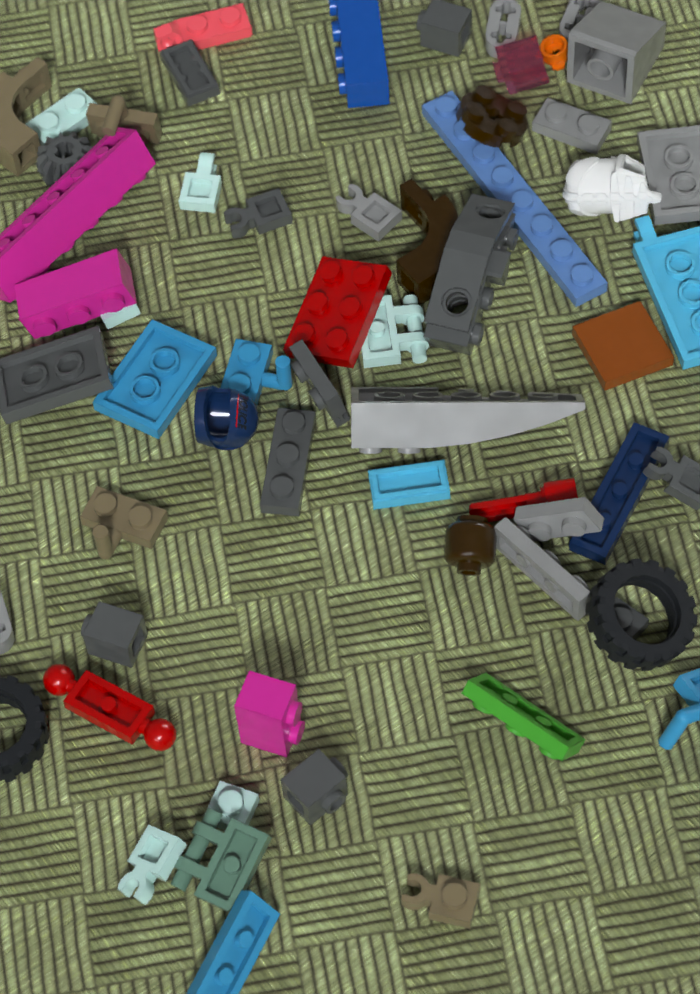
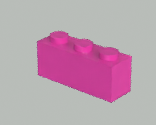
[14,248,137,339]

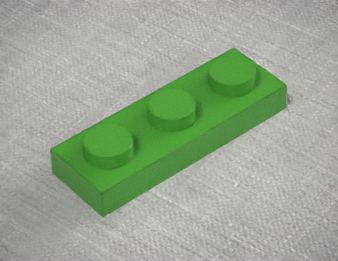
[461,673,586,761]

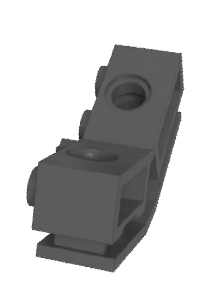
[423,193,519,355]

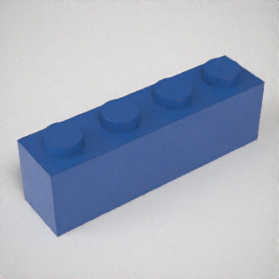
[329,0,390,108]

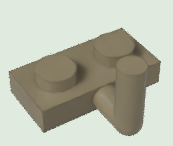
[86,95,162,144]
[80,486,168,560]

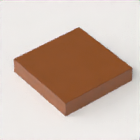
[572,301,674,391]

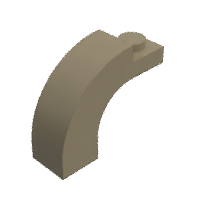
[0,57,52,177]

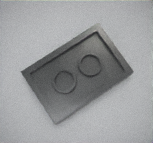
[0,326,114,424]

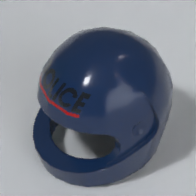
[194,386,259,450]

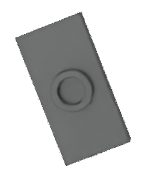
[160,40,220,107]

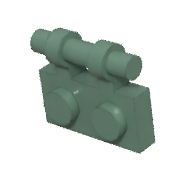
[170,808,272,913]

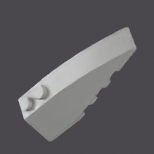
[351,387,585,454]

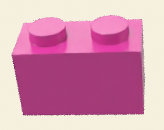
[234,670,305,757]

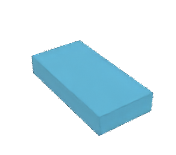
[368,459,451,510]

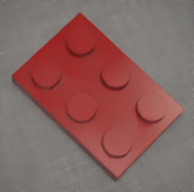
[283,256,392,368]

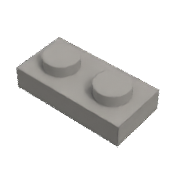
[532,97,612,155]
[514,497,604,541]

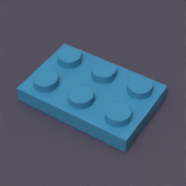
[93,319,217,439]

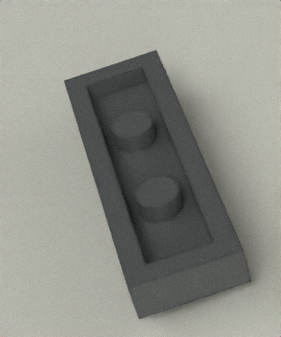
[260,408,316,516]

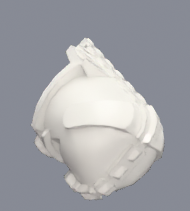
[562,154,662,223]

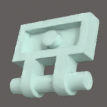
[361,295,429,368]

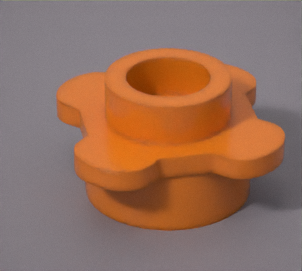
[536,34,568,71]

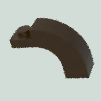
[396,178,458,305]

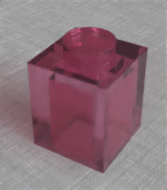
[493,35,550,95]

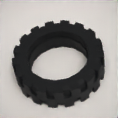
[585,558,698,671]
[0,675,49,783]

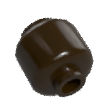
[444,515,497,576]

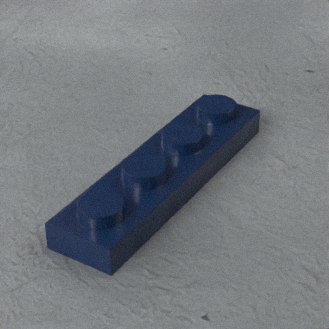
[569,422,670,565]

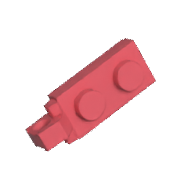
[154,3,252,52]

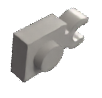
[336,184,402,242]

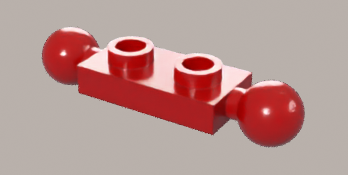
[43,664,177,751]

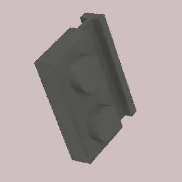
[289,339,351,427]

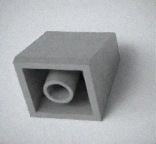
[567,1,666,104]

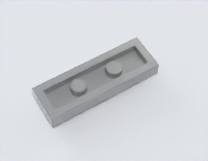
[494,517,590,621]

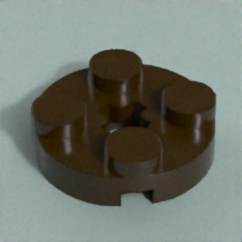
[456,85,528,148]

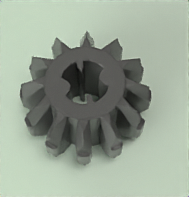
[36,131,93,186]

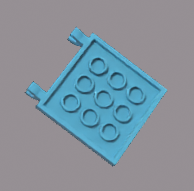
[632,215,700,370]

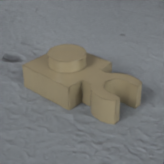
[401,873,481,929]

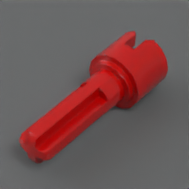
[469,477,578,522]

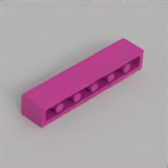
[0,127,156,303]

